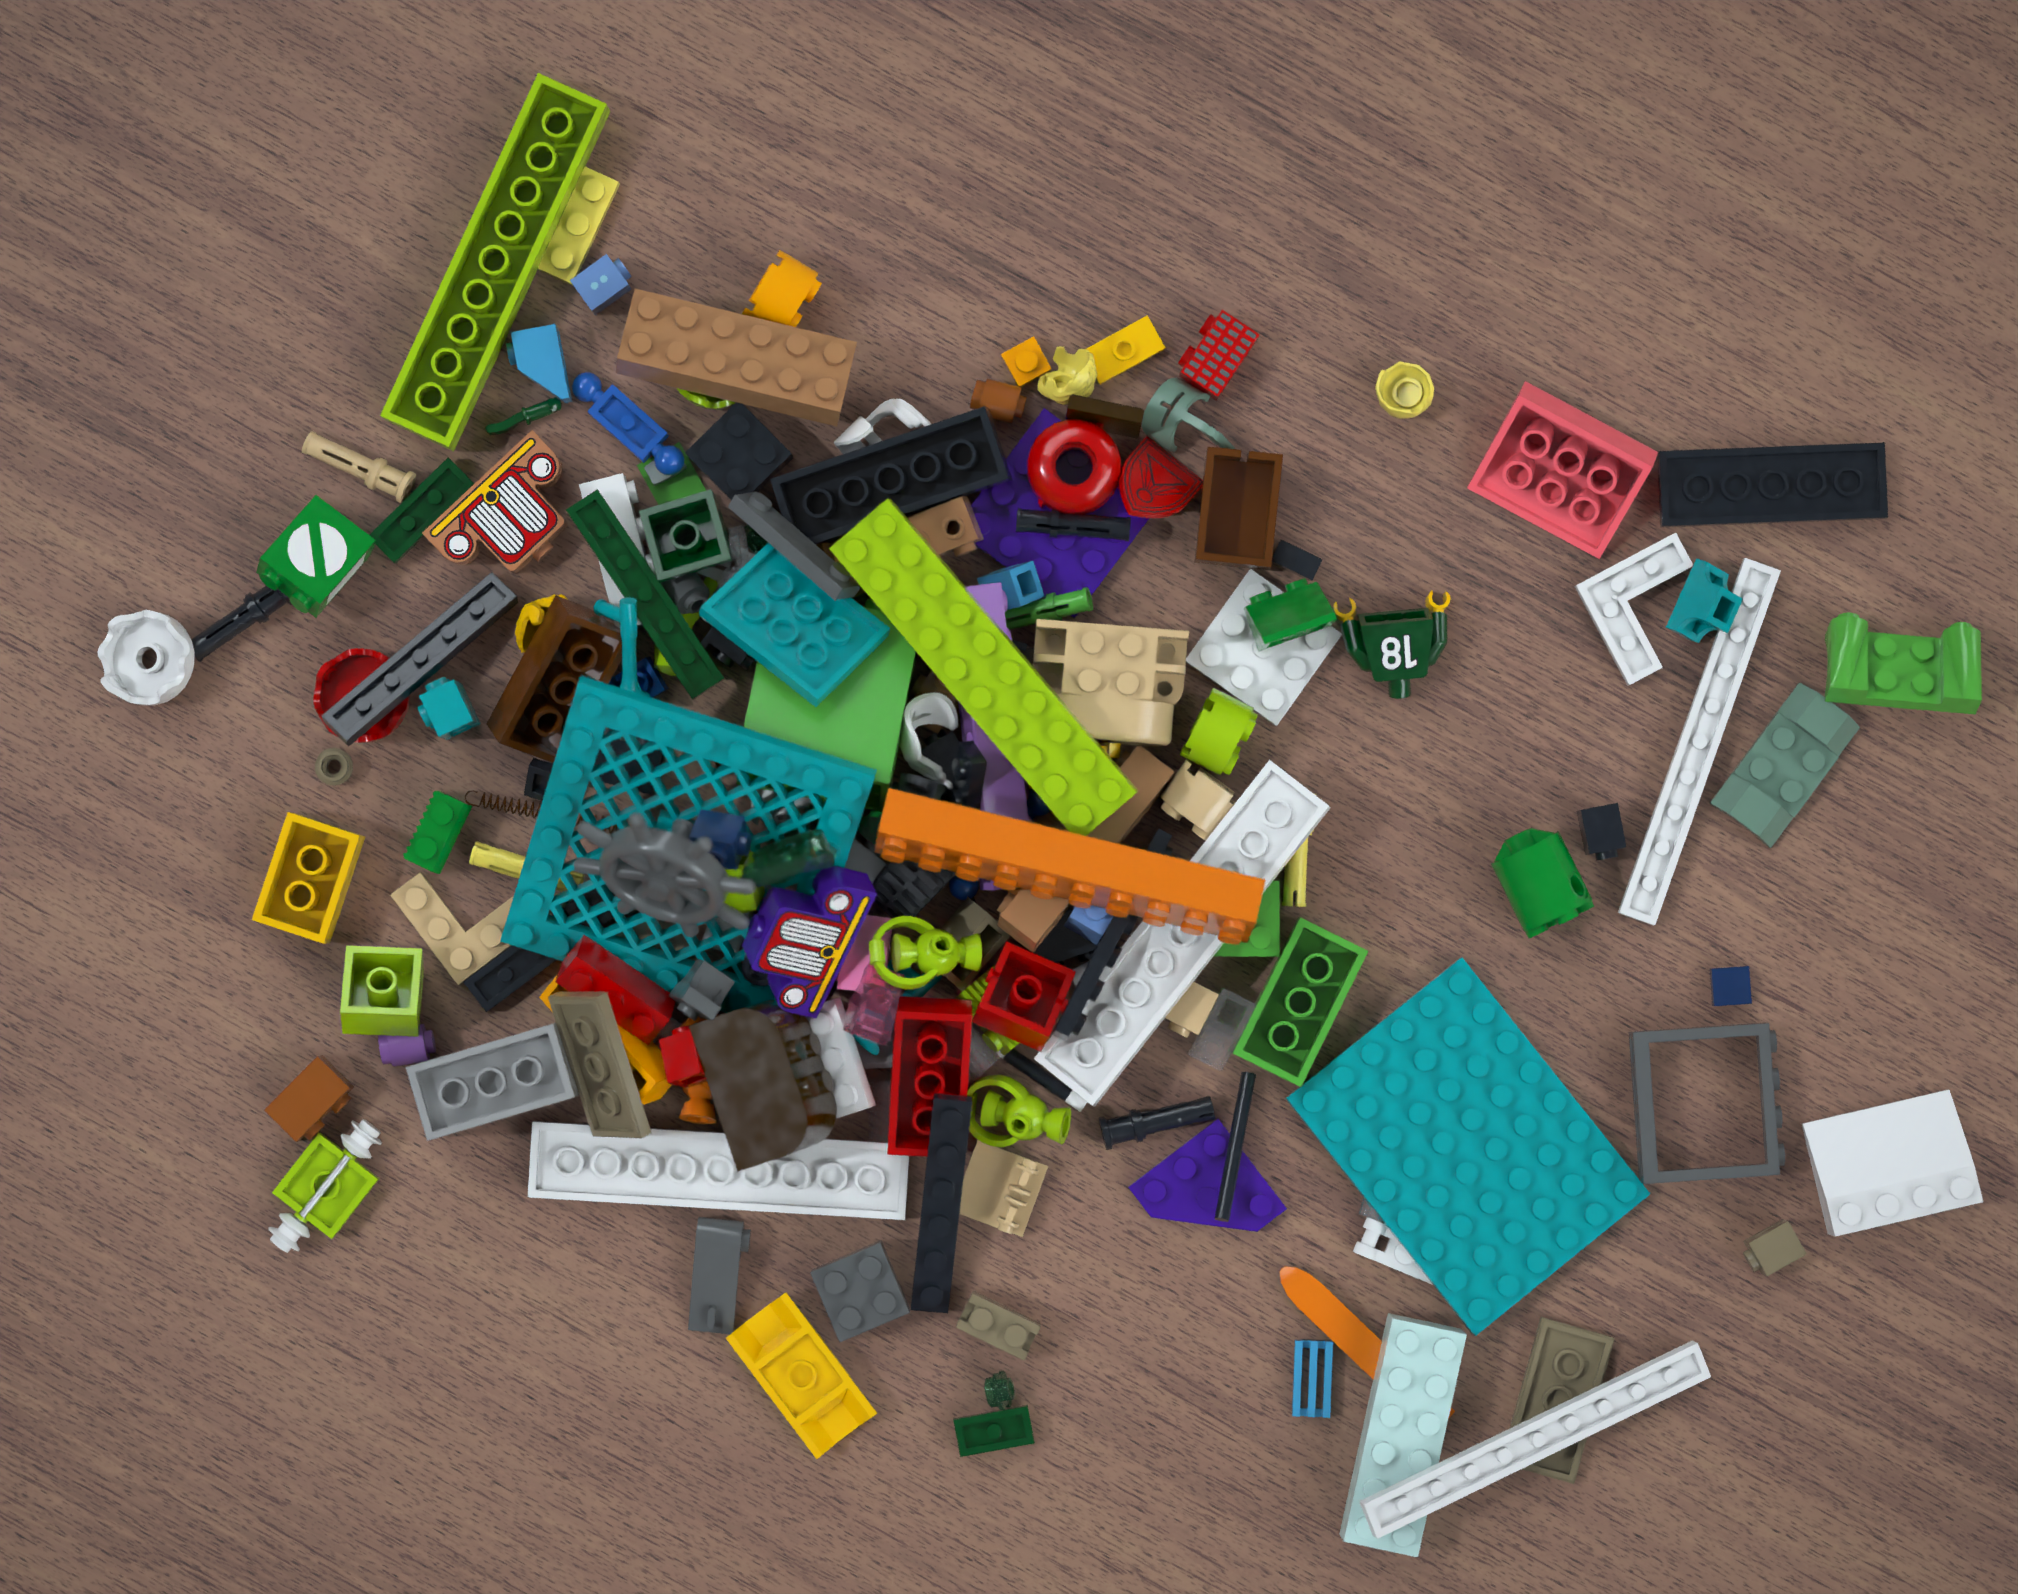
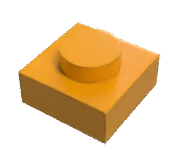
[1001,336,1052,387]

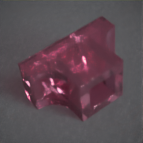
[843,962,904,1046]

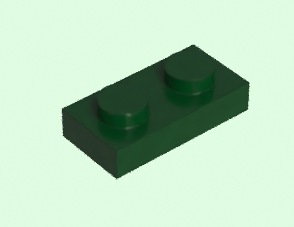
[953,1405,1035,1457]

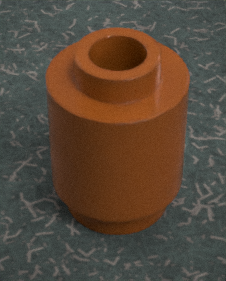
[969,378,1027,424]

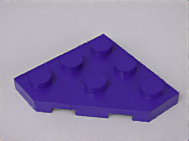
[1128,1118,1287,1232]

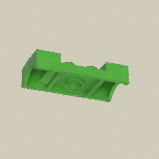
[1825,612,1982,714]

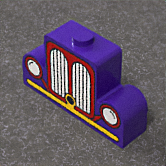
[742,866,877,1019]

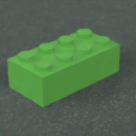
[1231,917,1368,1087]

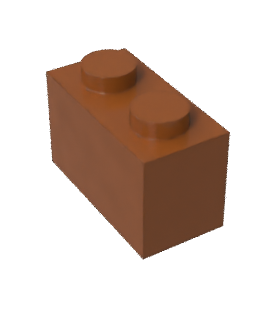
[264,1055,354,1142]

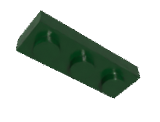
[369,457,475,564]

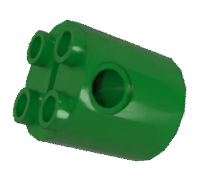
[1491,827,1594,939]

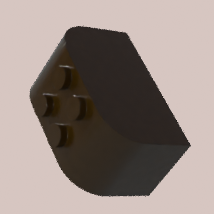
[689,999,837,1172]

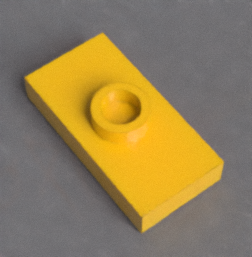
[1086,315,1165,385]

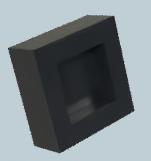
[524,758,553,801]

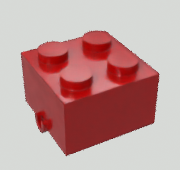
[972,941,1076,1052]

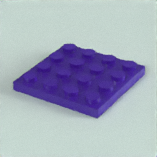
[971,408,1150,619]

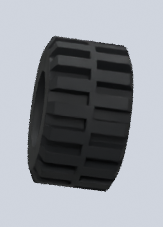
[872,860,956,919]

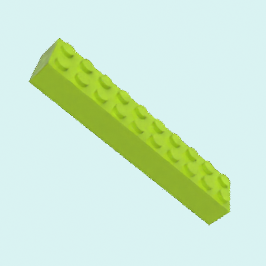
[380,73,610,452]
[829,499,1138,836]

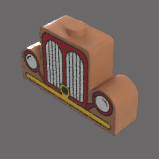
[422,430,568,574]

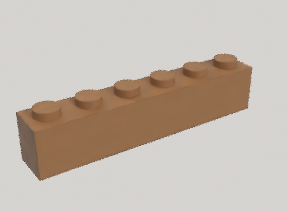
[997,745,1175,953]

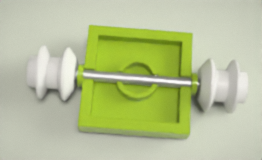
[268,1119,382,1253]

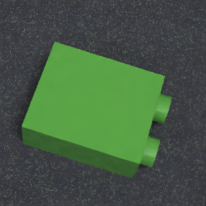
[736,599,918,812]

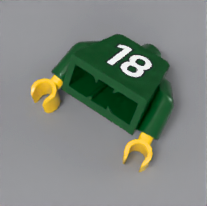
[1334,590,1451,699]

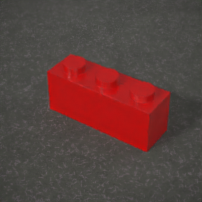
[555,935,676,1045]

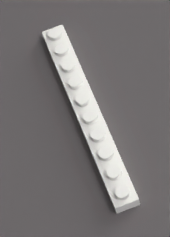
[1618,558,1781,926]
[1359,1340,1711,1539]

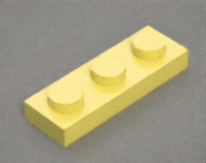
[538,166,620,286]

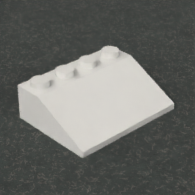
[1802,1090,1983,1237]

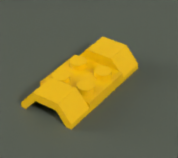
[726,1292,877,1459]

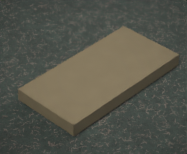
[548,992,652,1138]
[1509,1317,1615,1484]

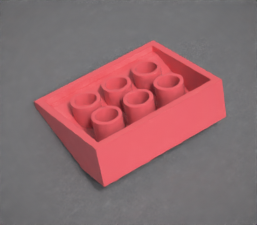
[1467,381,1658,559]

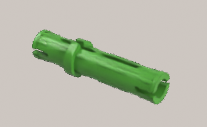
[1005,587,1093,630]

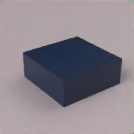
[1709,966,1752,1006]

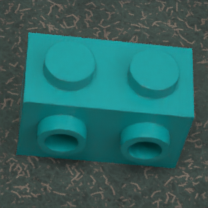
[417,677,481,740]

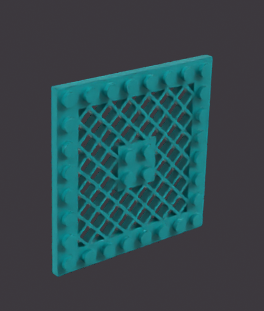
[500,676,876,1013]

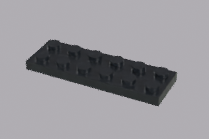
[1657,442,1888,527]

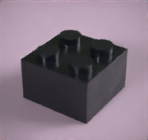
[685,402,794,501]

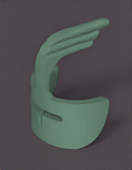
[1141,378,1236,453]

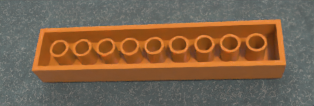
[874,788,1266,945]

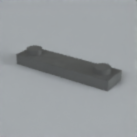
[728,492,861,600]

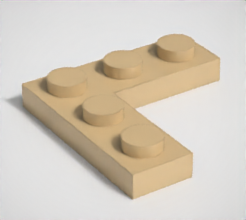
[390,872,514,985]

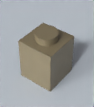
[1743,1219,1807,1276]

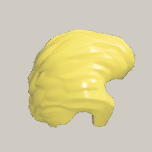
[1038,346,1097,405]

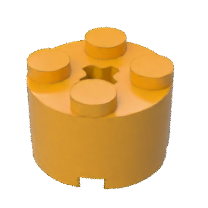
[741,250,822,327]

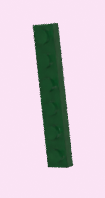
[566,489,724,700]

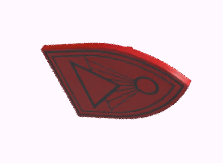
[1119,436,1203,518]

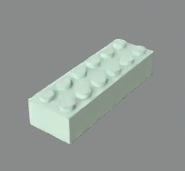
[1339,1313,1467,1557]

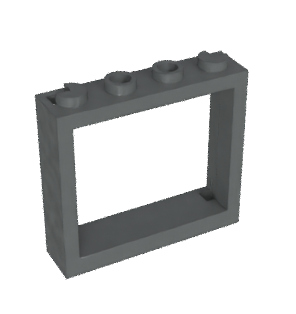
[1628,1023,1785,1184]

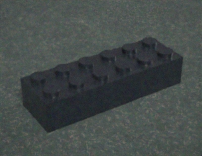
[770,406,1013,545]

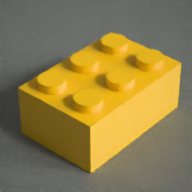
[252,812,366,944]

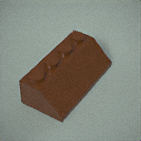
[486,595,622,763]

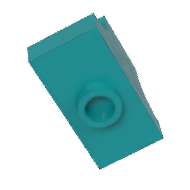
[1666,558,1743,643]

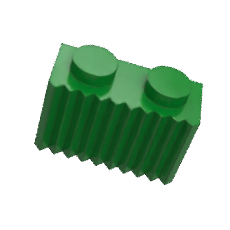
[403,790,472,874]

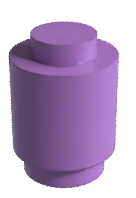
[378,1024,436,1067]

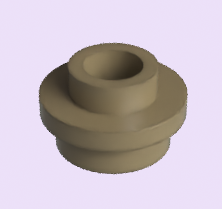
[315,748,353,786]

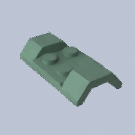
[1709,682,1860,848]

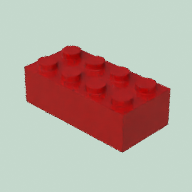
[887,996,972,1157]

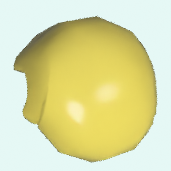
[1375,361,1434,419]

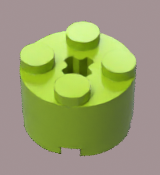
[1179,688,1258,775]

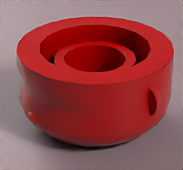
[1027,419,1121,514]

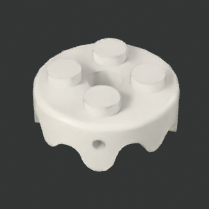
[98,610,195,706]

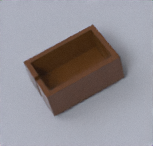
[1194,446,1283,571]

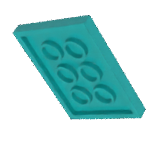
[699,543,891,707]

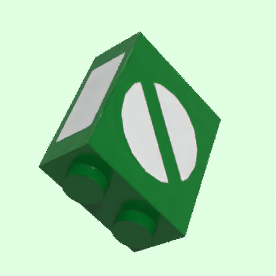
[256,495,376,618]

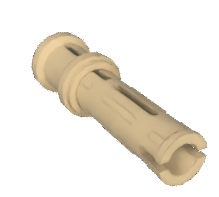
[302,431,416,503]

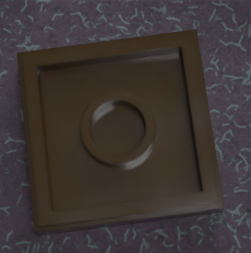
[1065,394,1144,439]

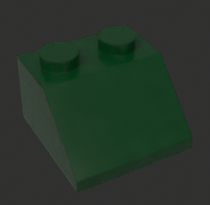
[639,489,732,583]

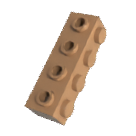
[834,496,984,599]

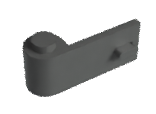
[688,1217,751,1334]

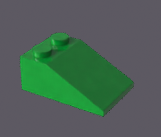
[1244,578,1337,652]

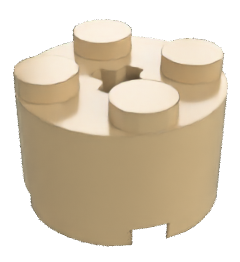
[1160,759,1236,841]

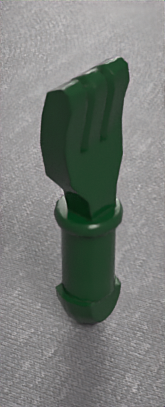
[485,397,562,435]

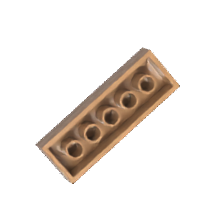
[616,289,857,427]

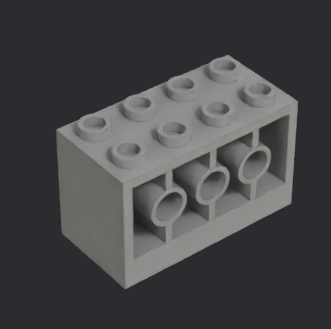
[406,1023,580,1141]

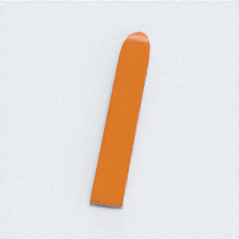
[1279,1266,1455,1419]

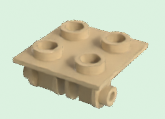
[960,1140,1048,1237]

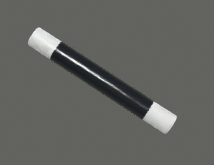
[987,1047,1087,1112]

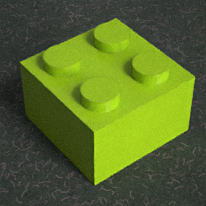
[340,945,424,1037]

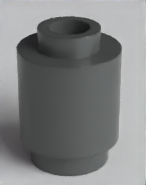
[660,572,710,614]

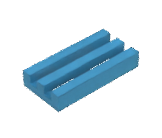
[1292,1339,1333,1418]

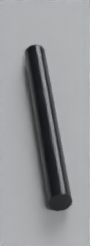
[1214,1072,1256,1222]

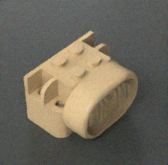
[1033,619,1189,746]

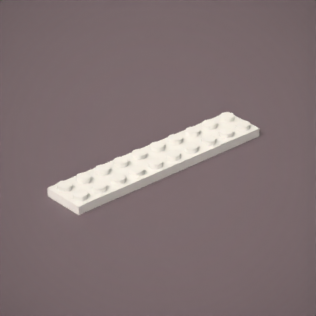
[1034,760,1330,1107]
[528,1121,909,1220]

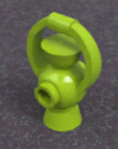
[868,916,982,989]
[967,1075,1071,1147]

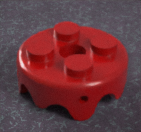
[313,648,410,743]

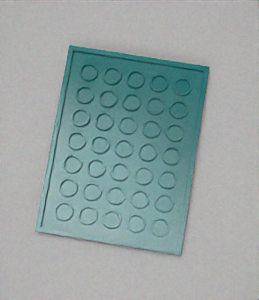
[1285,957,1650,1336]

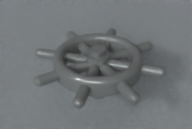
[574,813,756,937]

